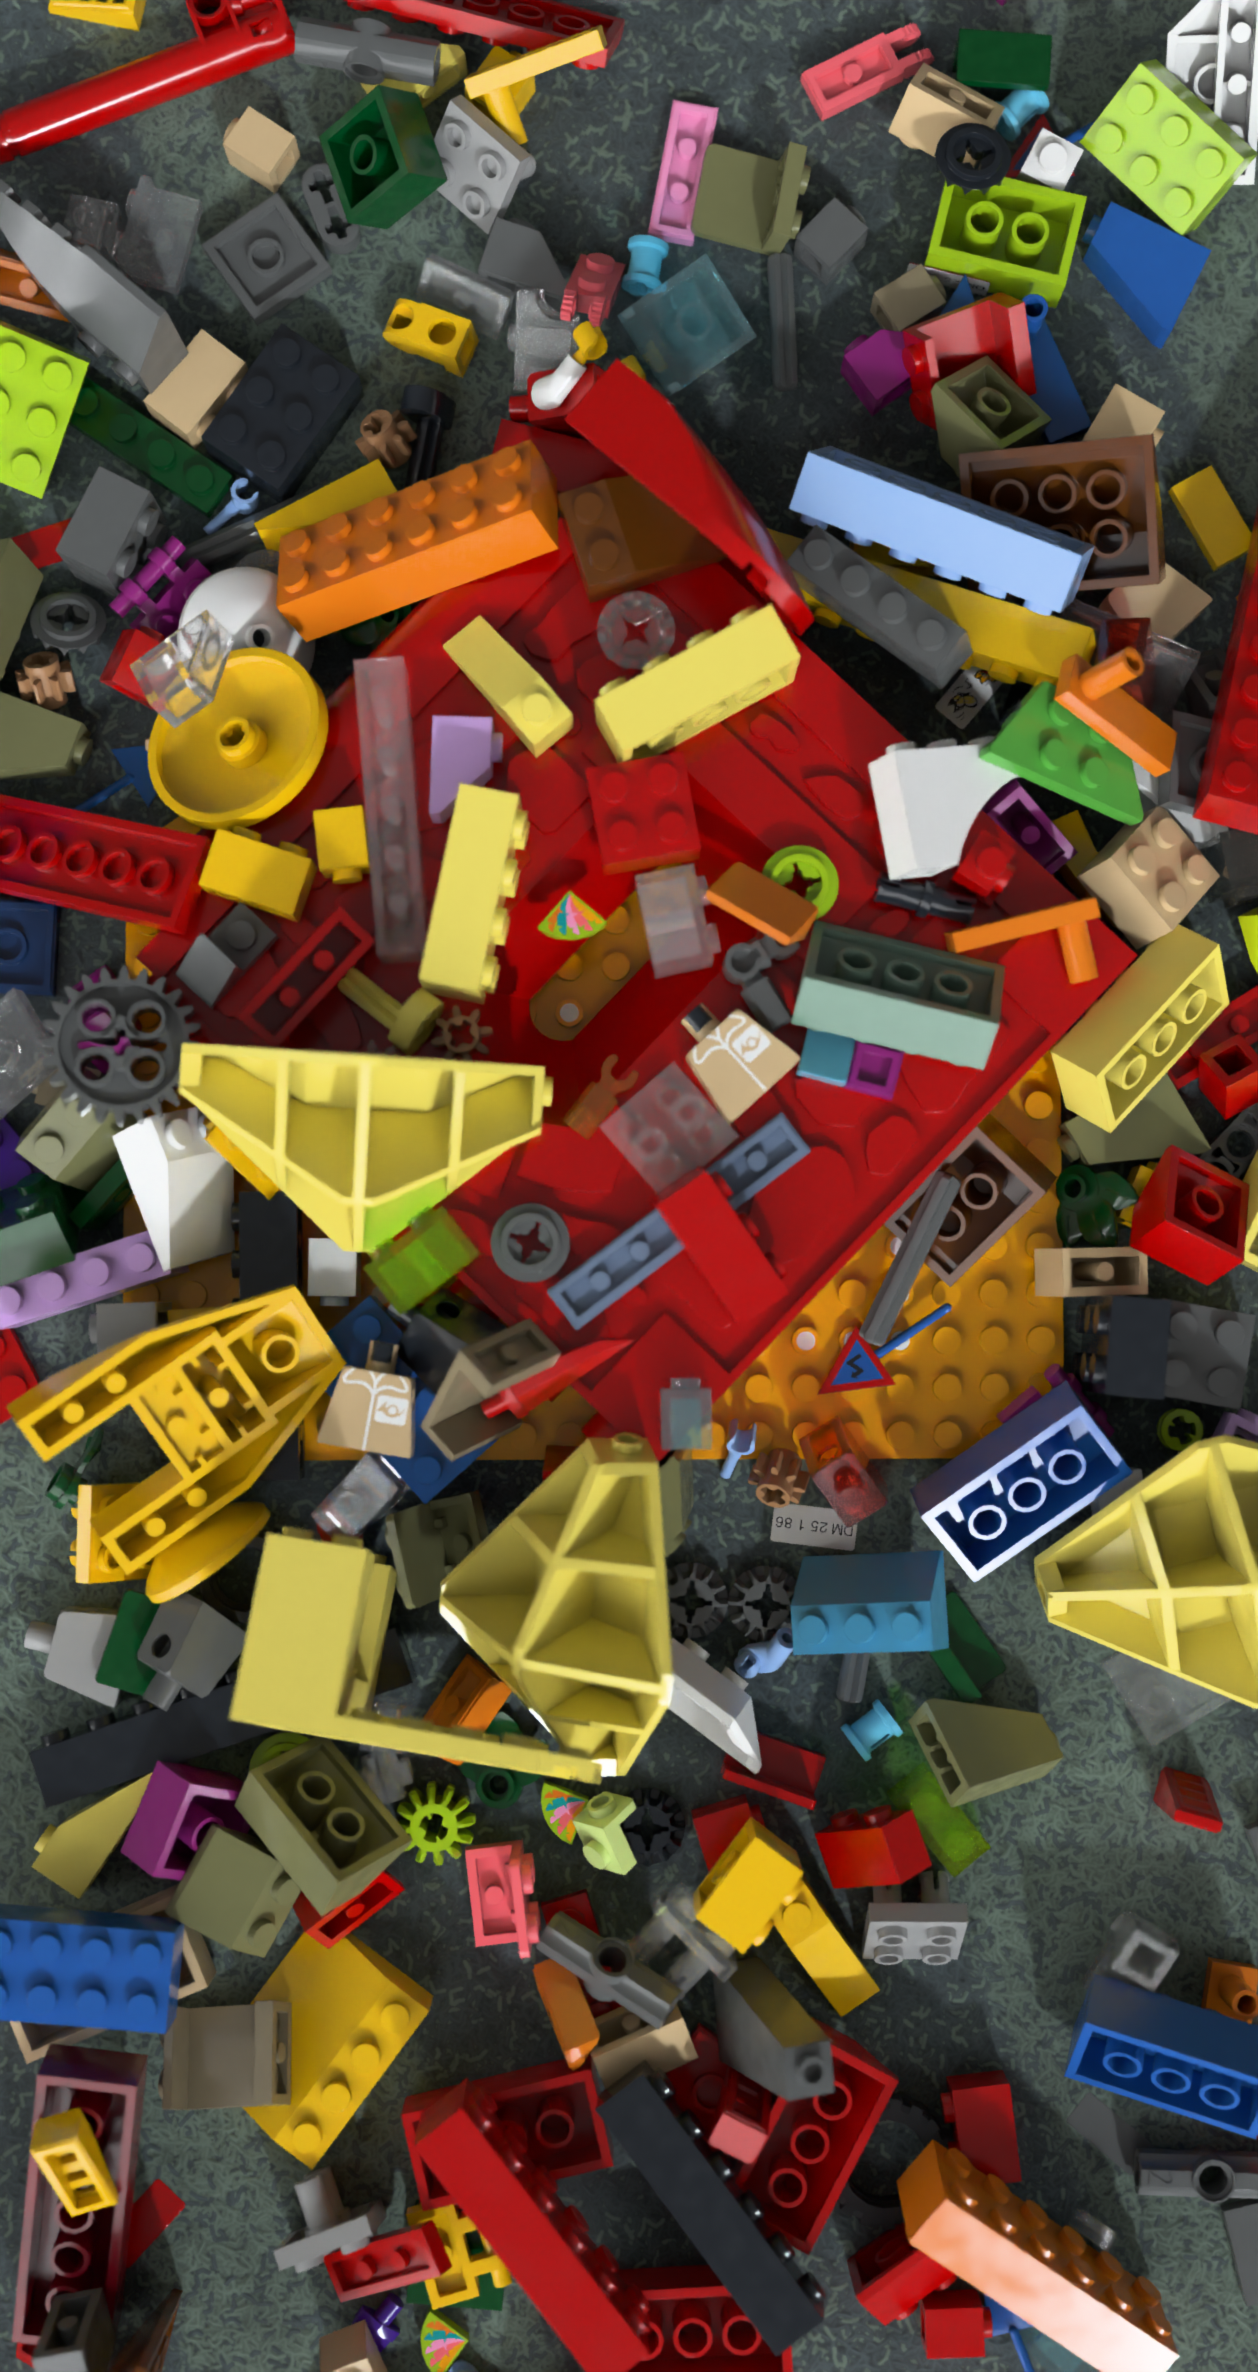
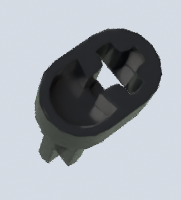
[400,385,456,489]

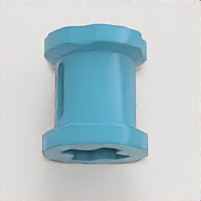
[995,89,1050,141]
[621,235,669,298]
[840,1699,903,1762]

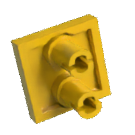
[69,1482,156,1584]

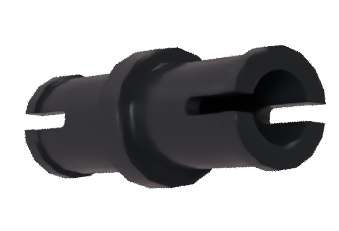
[873,871,977,926]

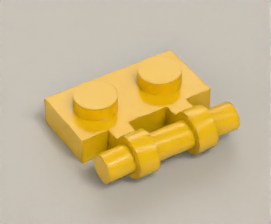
[406,2204,513,2310]

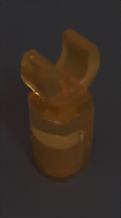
[561,1054,639,1140]

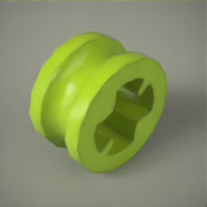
[1156,1408,1203,1451]

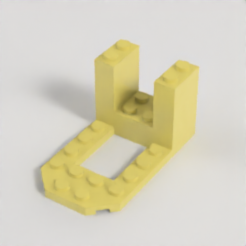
[230,1527,604,1784]

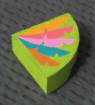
[538,890,607,940]
[541,1780,589,1845]
[421,2306,470,2372]

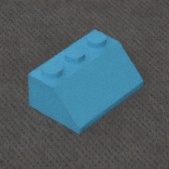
[791,1550,949,1655]

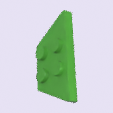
[979,681,1144,826]

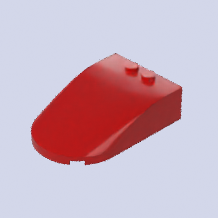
[565,359,814,636]

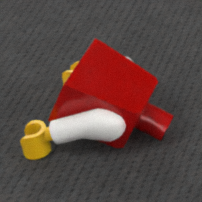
[509,321,646,437]

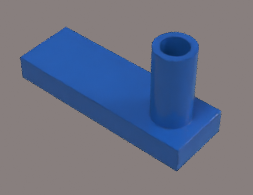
[1022,294,1092,445]

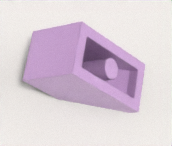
[429,715,503,823]

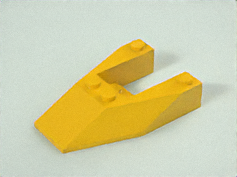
[6,1284,346,1576]

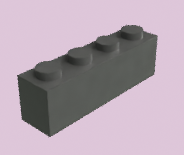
[787,525,973,690]

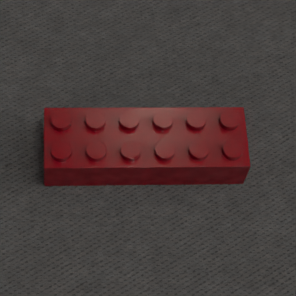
[12,2043,148,2345]

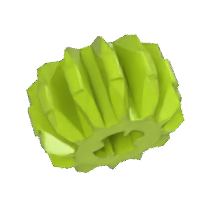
[397,1781,476,1866]

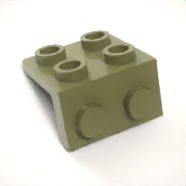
[691,142,811,255]
[385,1490,489,1609]

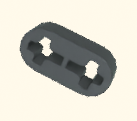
[301,163,361,255]

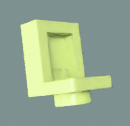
[572,1791,637,1875]

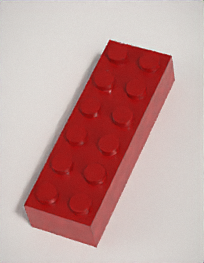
[413,2078,651,2372]

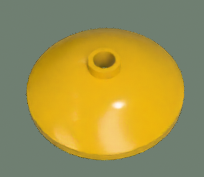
[146,1501,270,1603]

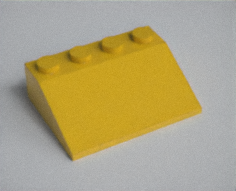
[242,1932,434,2170]

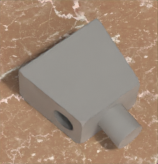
[24,1606,125,1707]

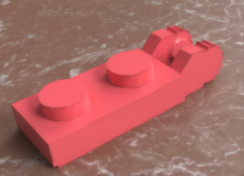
[800,23,934,121]
[560,253,626,327]

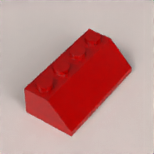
[732,2017,899,2256]

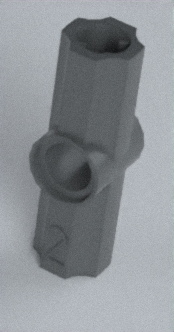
[294,16,441,87]
[536,1910,683,2030]
[1132,2144,1258,2204]

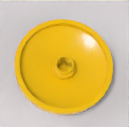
[148,647,328,830]

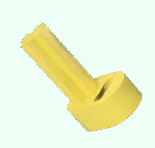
[337,967,444,1055]

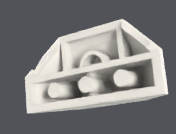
[1166,0,1258,185]
[667,1638,762,1774]

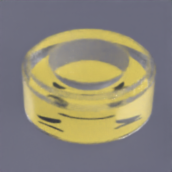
[1067,2207,1118,2252]

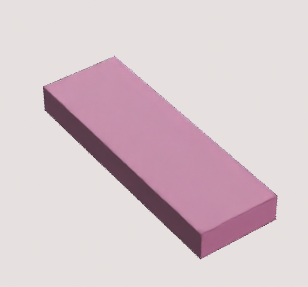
[648,100,718,247]

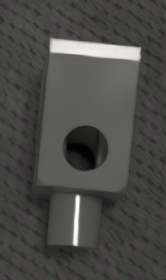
[138,1592,247,1712]

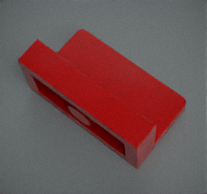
[720,1731,826,1810]

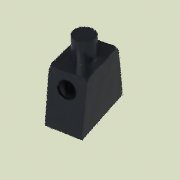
[387,1289,507,1395]

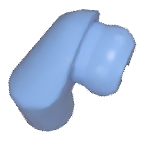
[734,1627,793,1678]

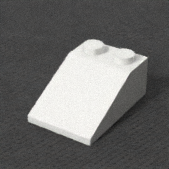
[112,1107,235,1272]

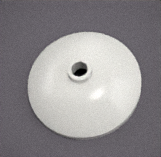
[178,567,316,675]

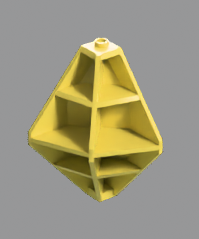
[179,1043,553,1253]
[439,1433,672,1776]
[1034,1434,1258,1709]

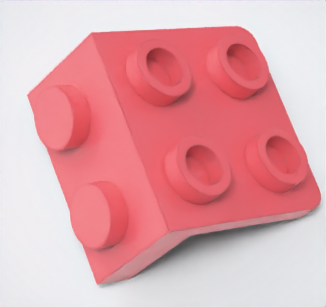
[465,1840,541,1958]

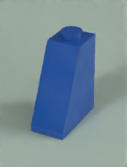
[1082,201,1211,349]

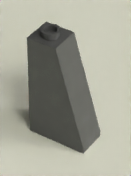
[712,1956,834,2101]

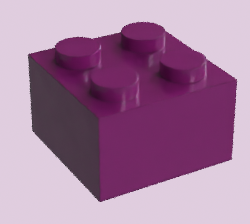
[120,1760,250,1880]

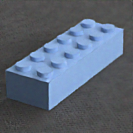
[789,446,1095,616]

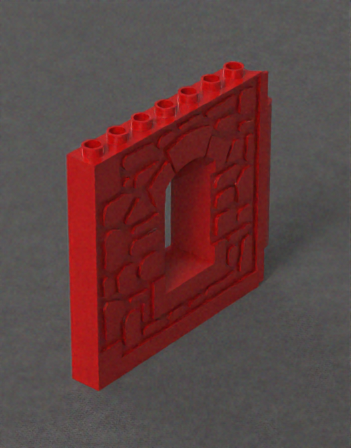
[136,471,1138,1462]

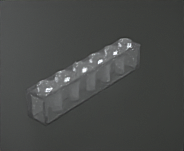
[354,656,429,964]

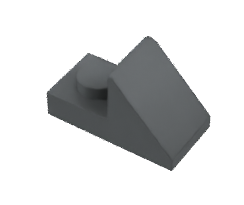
[175,902,279,1008]

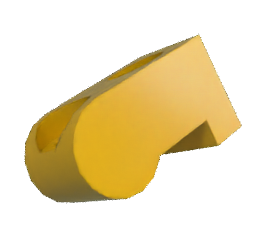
[382,298,479,378]

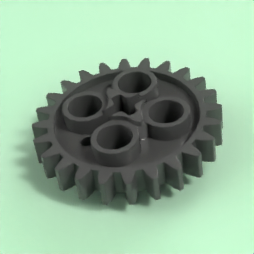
[40,966,202,1127]

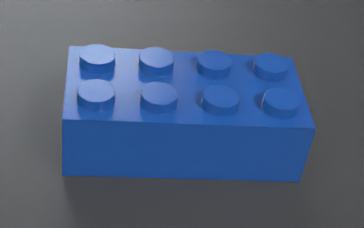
[325,1295,499,1504]
[910,1380,1133,1583]
[0,1903,185,2034]
[1064,1974,1258,2139]

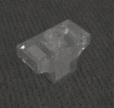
[508,286,580,391]
[310,1452,410,1539]

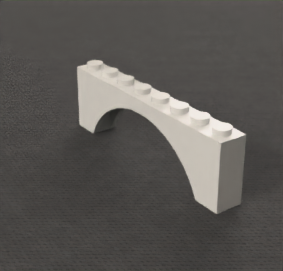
[868,736,1230,880]

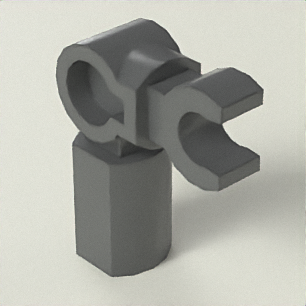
[722,933,800,1033]

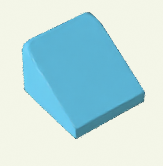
[796,1029,856,1087]

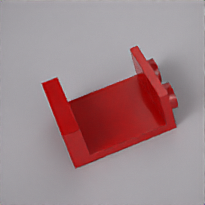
[902,292,1037,431]

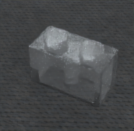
[635,864,721,979]

